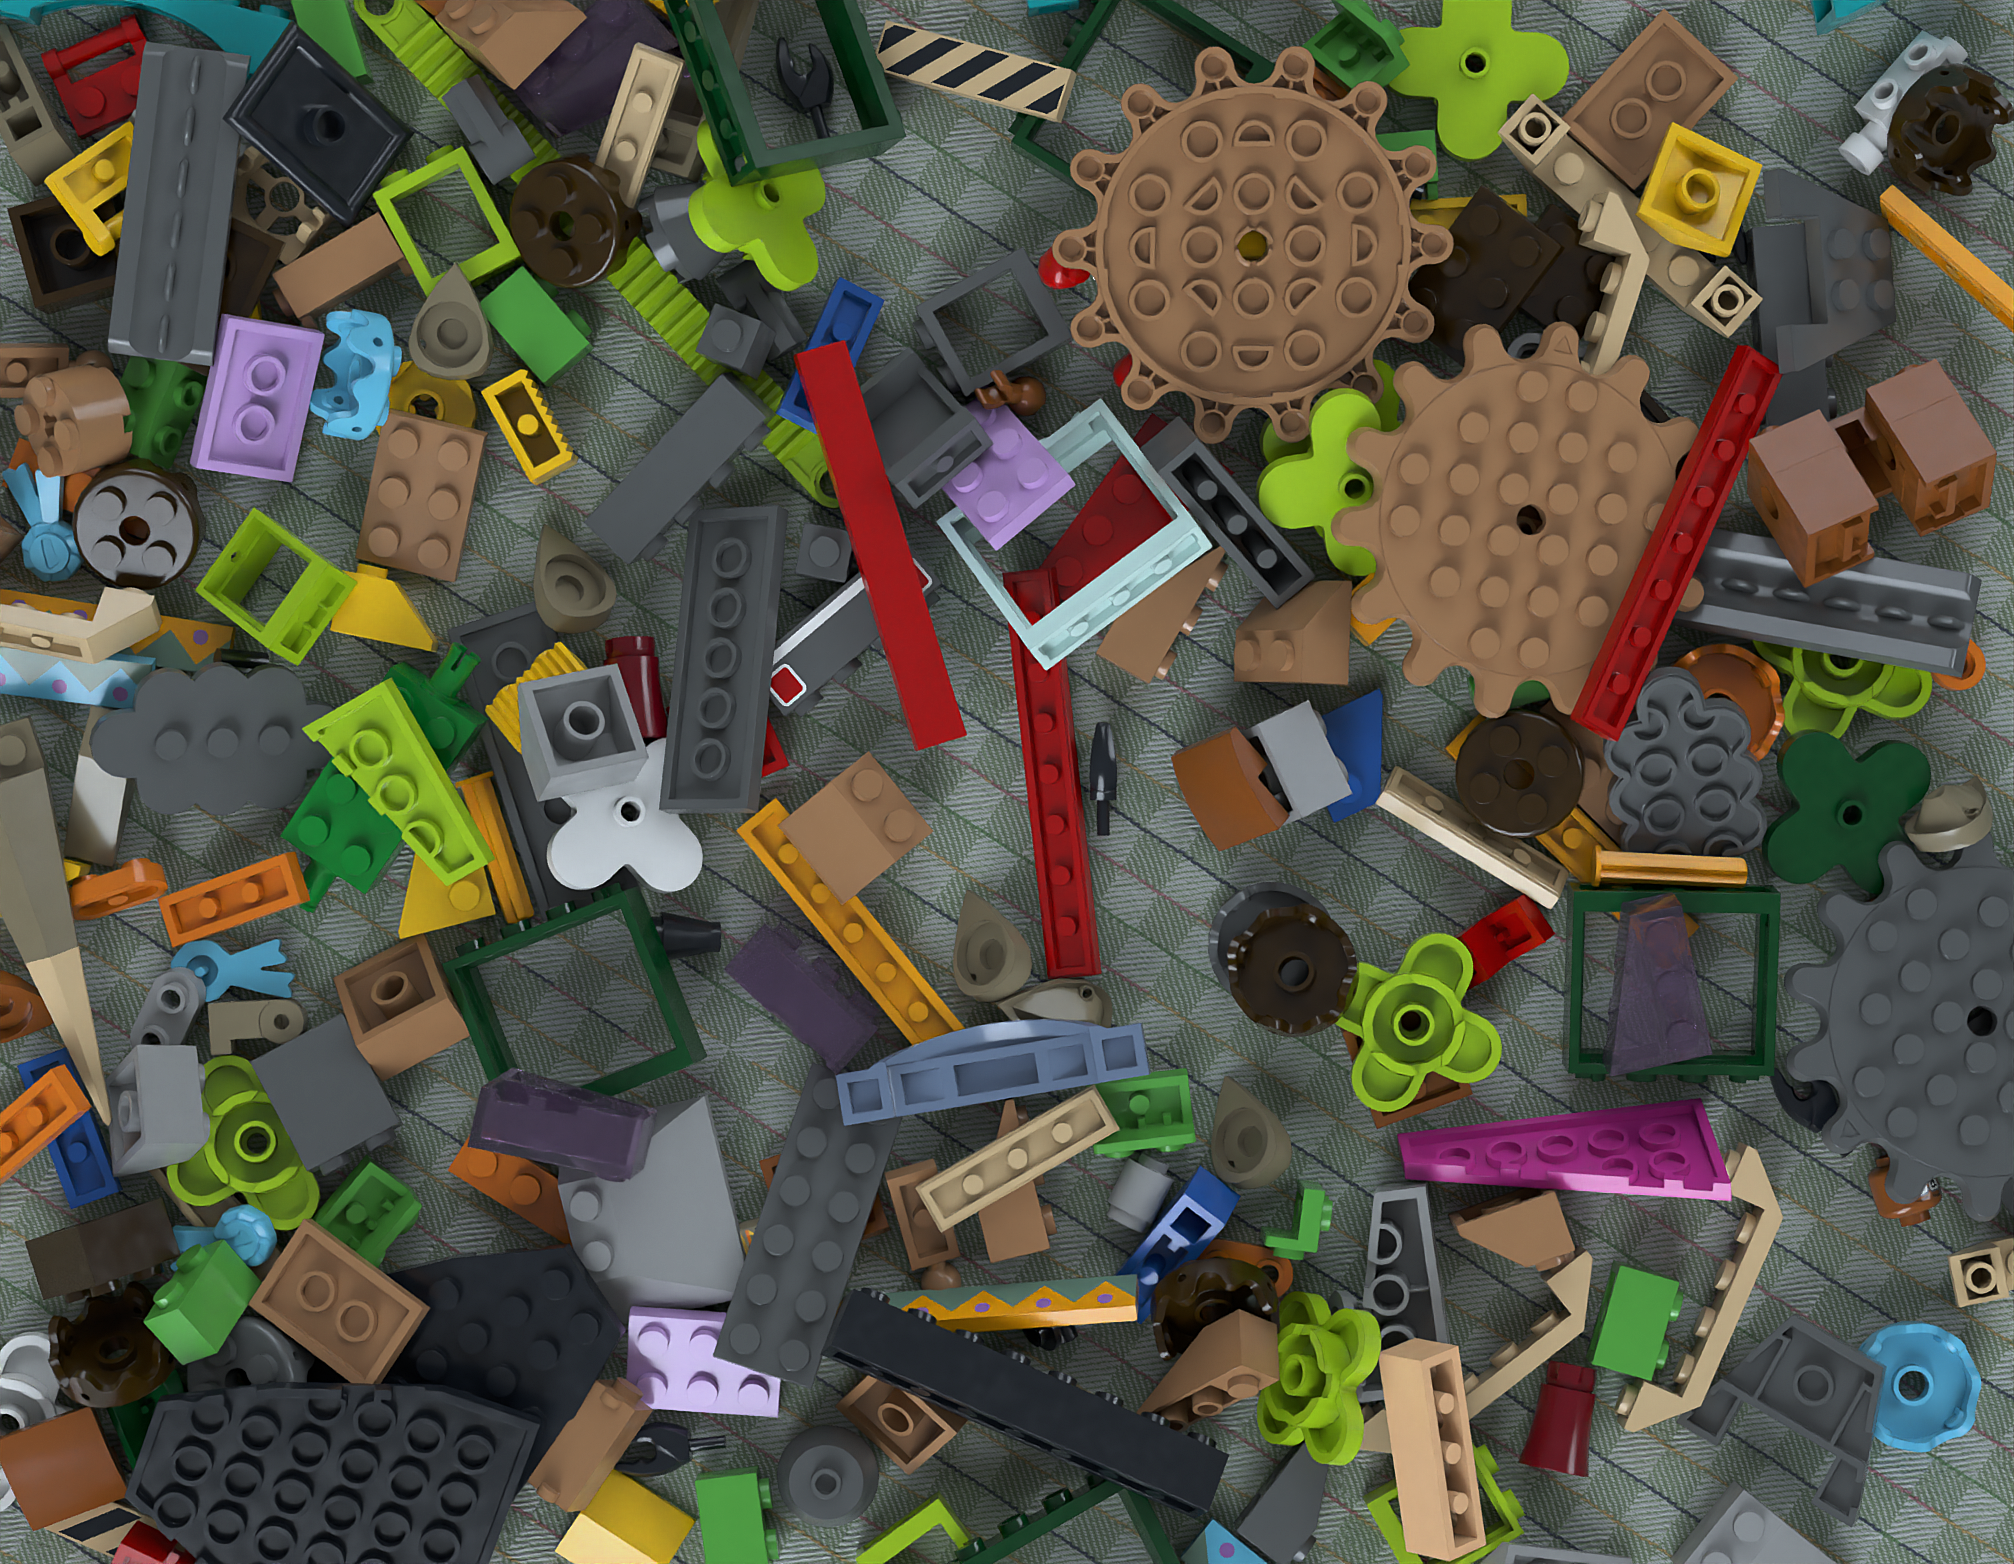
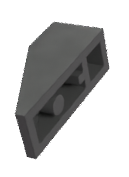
[1234,1439,1329,1564]

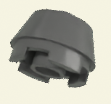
[639,182,730,284]
[777,1425,879,1527]

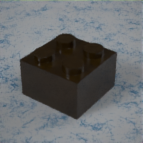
[7,193,124,315]

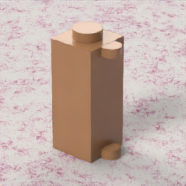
[272,212,414,330]
[527,1377,653,1512]

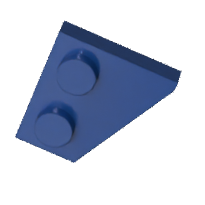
[1321,689,1383,823]

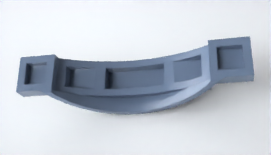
[836,1019,1151,1126]

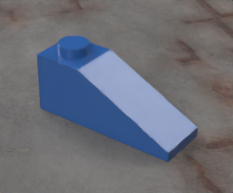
[1113,1165,1241,1324]

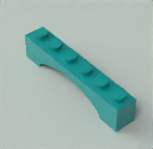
[0,0,293,79]

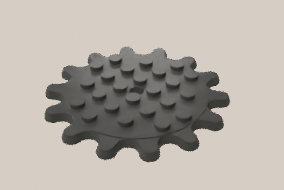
[1784,831,2014,1222]

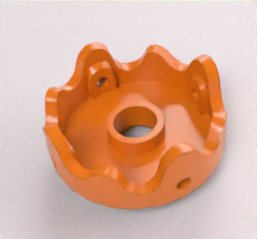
[1669,644,1785,761]

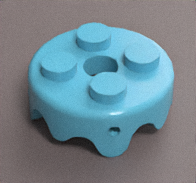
[309,309,402,441]
[1858,1321,1981,1452]

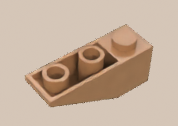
[1095,546,1229,685]
[978,1098,1058,1263]
[1136,1309,1280,1433]

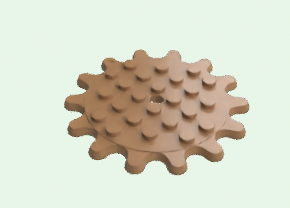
[1052,46,1454,444]
[1331,322,1718,718]

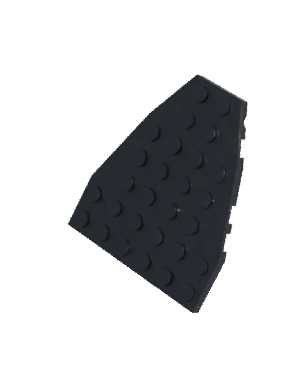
[238,1244,626,1504]
[124,1382,541,1564]

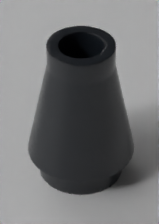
[651,911,721,961]

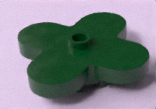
[1762,729,1931,894]

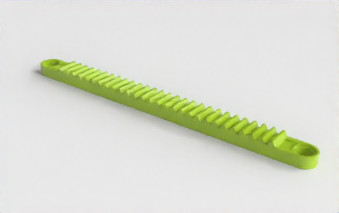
[353,0,840,510]

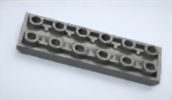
[108,42,251,366]
[1671,528,1982,678]

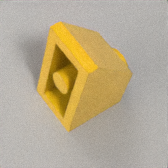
[330,563,439,653]

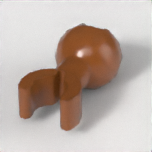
[974,370,1047,416]

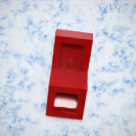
[1454,894,1555,991]

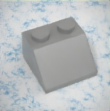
[517,663,649,802]
[1240,700,1353,826]
[105,1045,210,1177]

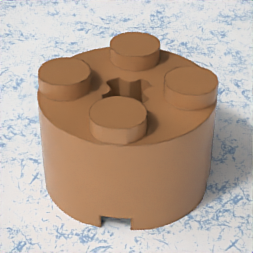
[14,363,132,478]

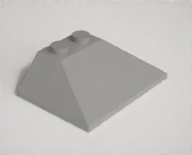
[558,1095,746,1324]

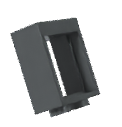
[912,247,1073,401]

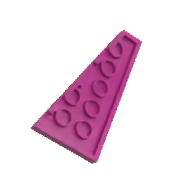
[1397,1098,1732,1201]

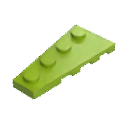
[302,677,496,886]

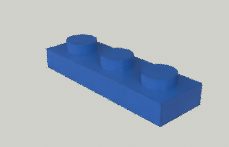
[775,277,885,434]
[17,1047,123,1209]

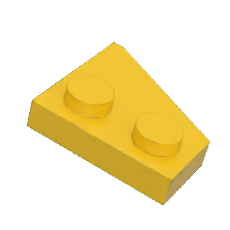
[398,853,496,939]

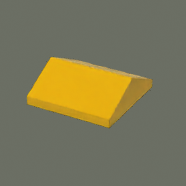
[1635,122,1763,258]
[555,1468,696,1564]

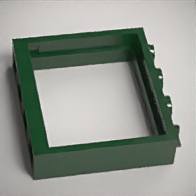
[663,0,907,187]
[1008,0,1275,203]
[442,882,707,1136]
[1562,882,1781,1084]
[946,1473,1180,1564]

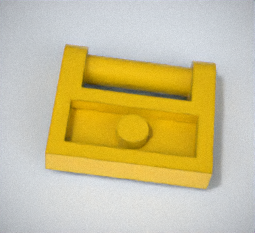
[44,120,134,256]

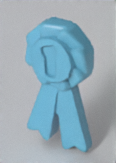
[2,462,84,582]
[171,939,296,1002]
[170,1204,277,1272]

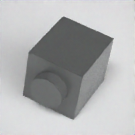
[696,303,777,380]
[795,522,854,585]

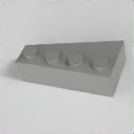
[1358,1180,1451,1403]

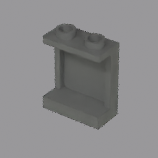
[860,347,994,510]
[250,1013,403,1176]

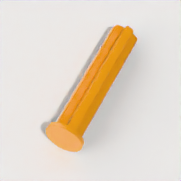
[454,771,534,924]
[1591,845,1748,888]

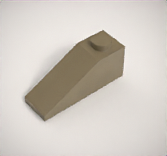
[0,22,77,187]
[63,705,135,867]

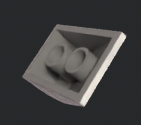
[1670,1480,1837,1564]

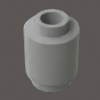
[1106,1152,1174,1233]

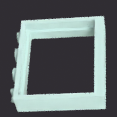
[936,398,1213,671]

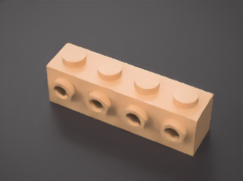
[1379,1338,1486,1561]

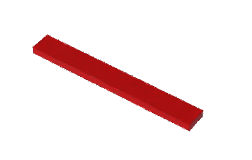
[793,340,967,751]
[1570,345,1783,742]
[1002,567,1102,979]

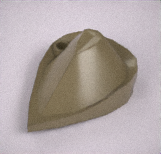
[408,262,494,380]
[533,524,617,634]
[1904,776,1993,852]
[953,890,1032,1003]
[996,977,1113,1029]
[1211,1076,1293,1190]

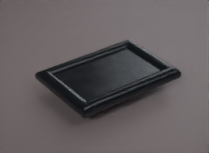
[222,21,415,229]

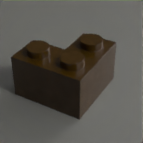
[25,1197,181,1304]

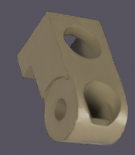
[208,998,309,1055]

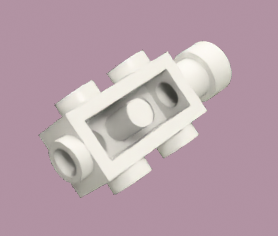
[1838,30,1968,175]

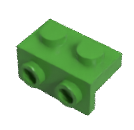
[1301,0,1410,93]
[119,356,208,469]
[1086,1068,1196,1158]
[312,1154,422,1268]
[1260,1180,1333,1260]

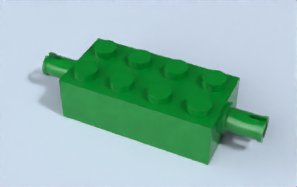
[280,642,489,913]

